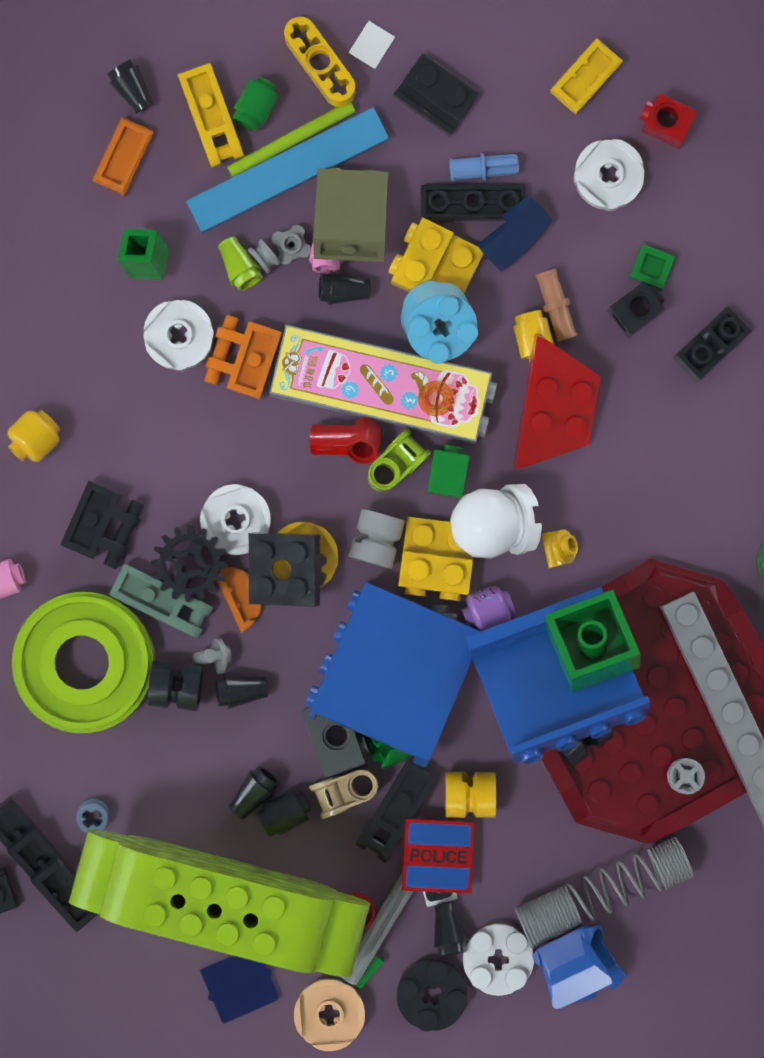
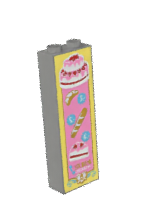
[269,325,497,444]

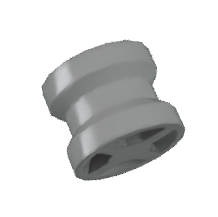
[667,758,705,795]

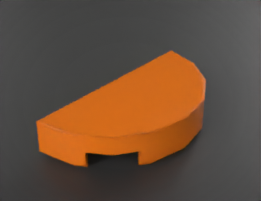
[217,567,261,633]

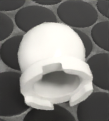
[450,484,542,559]

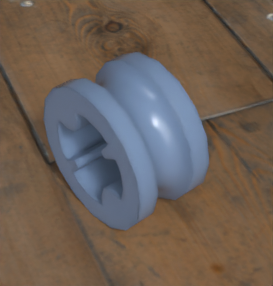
[76,798,109,833]

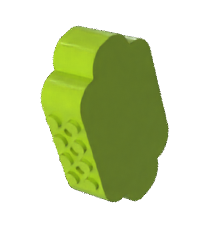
[69,829,370,977]

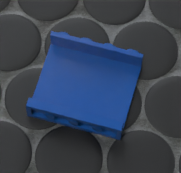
[305,582,481,768]
[466,587,650,764]

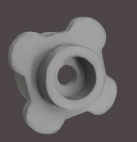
[272,225,311,265]

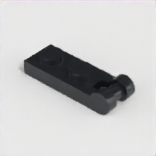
[356,760,437,863]

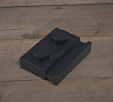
[393,53,480,137]

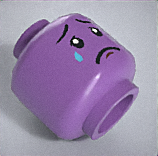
[461,586,516,631]

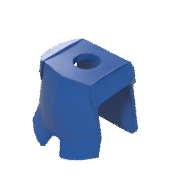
[532,925,626,1009]

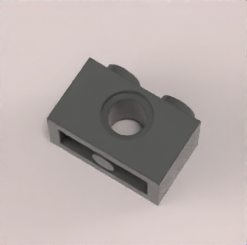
[301,707,370,778]

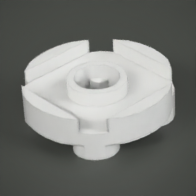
[573,139,644,211]
[144,300,214,371]
[200,484,271,555]
[463,923,534,996]

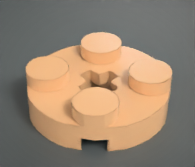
[294,978,365,1051]

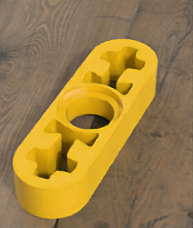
[284,17,356,107]

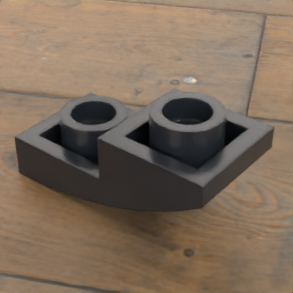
[673,306,752,383]

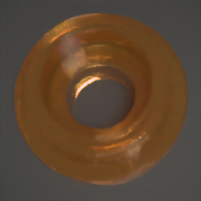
[418,381,454,417]

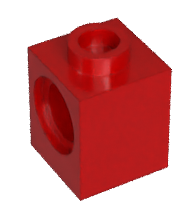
[639,93,697,149]

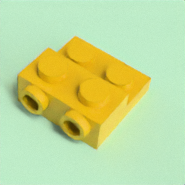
[388,217,484,293]
[398,516,473,601]

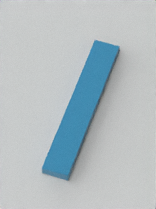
[186,107,389,234]

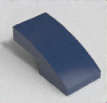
[478,194,552,272]

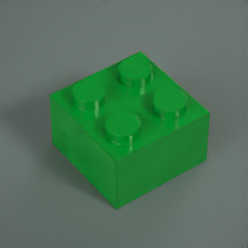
[545,590,640,693]

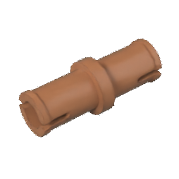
[535,268,578,342]

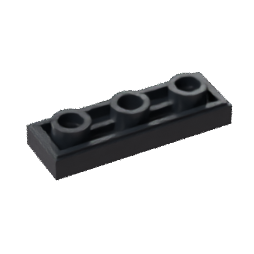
[421,184,526,221]

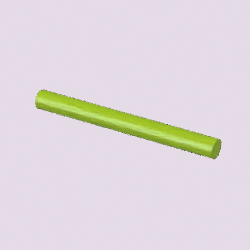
[227,103,356,178]

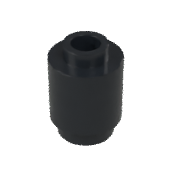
[257,789,312,837]

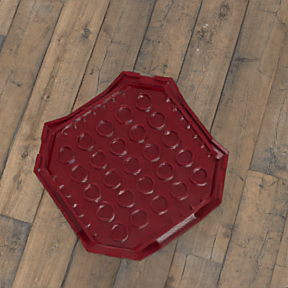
[541,559,764,844]

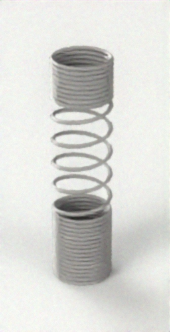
[514,836,694,949]

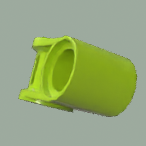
[367,428,432,493]

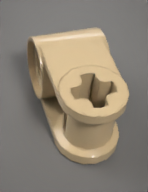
[309,768,380,819]

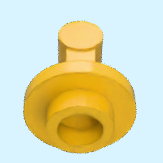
[541,529,578,568]

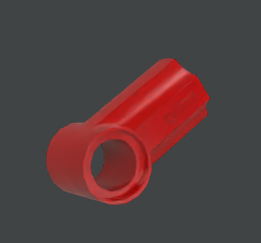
[310,417,383,465]

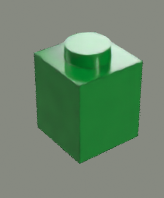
[117,229,170,280]
[427,445,470,499]

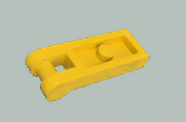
[177,63,244,168]

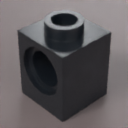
[607,282,665,339]

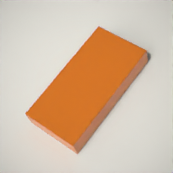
[92,117,154,196]

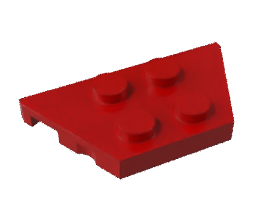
[513,333,601,469]

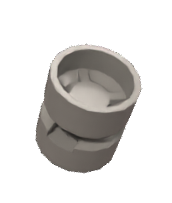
[348,509,405,569]

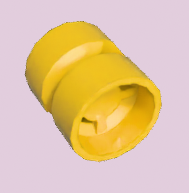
[445,772,496,818]

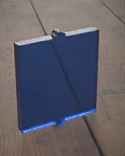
[200,955,280,1024]

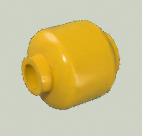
[7,410,60,462]

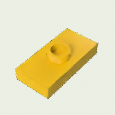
[550,38,623,115]

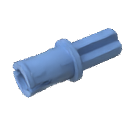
[449,153,519,181]

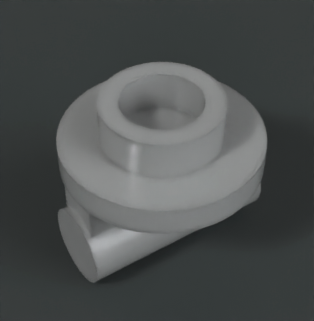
[192,639,231,674]

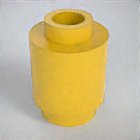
[513,310,554,364]

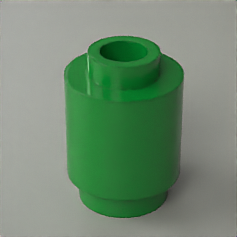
[232,77,279,132]

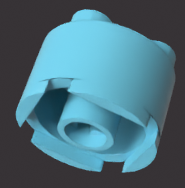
[401,281,478,364]

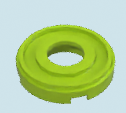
[12,592,155,733]

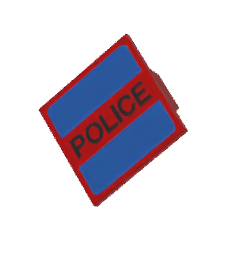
[401,819,475,894]

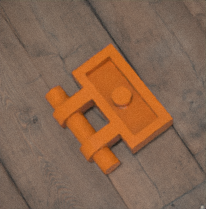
[204,315,282,400]

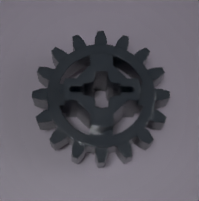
[151,525,229,603]

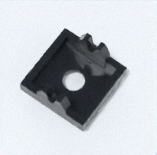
[248,532,327,607]

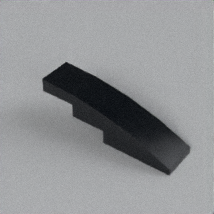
[0,796,98,932]

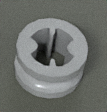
[247,239,281,275]

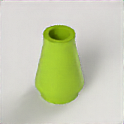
[218,237,263,291]

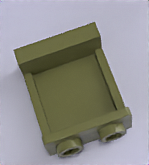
[313,168,388,262]

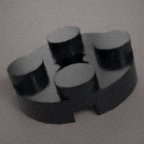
[397,959,467,1031]

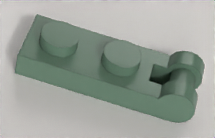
[109,564,214,639]

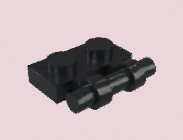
[60,481,144,569]

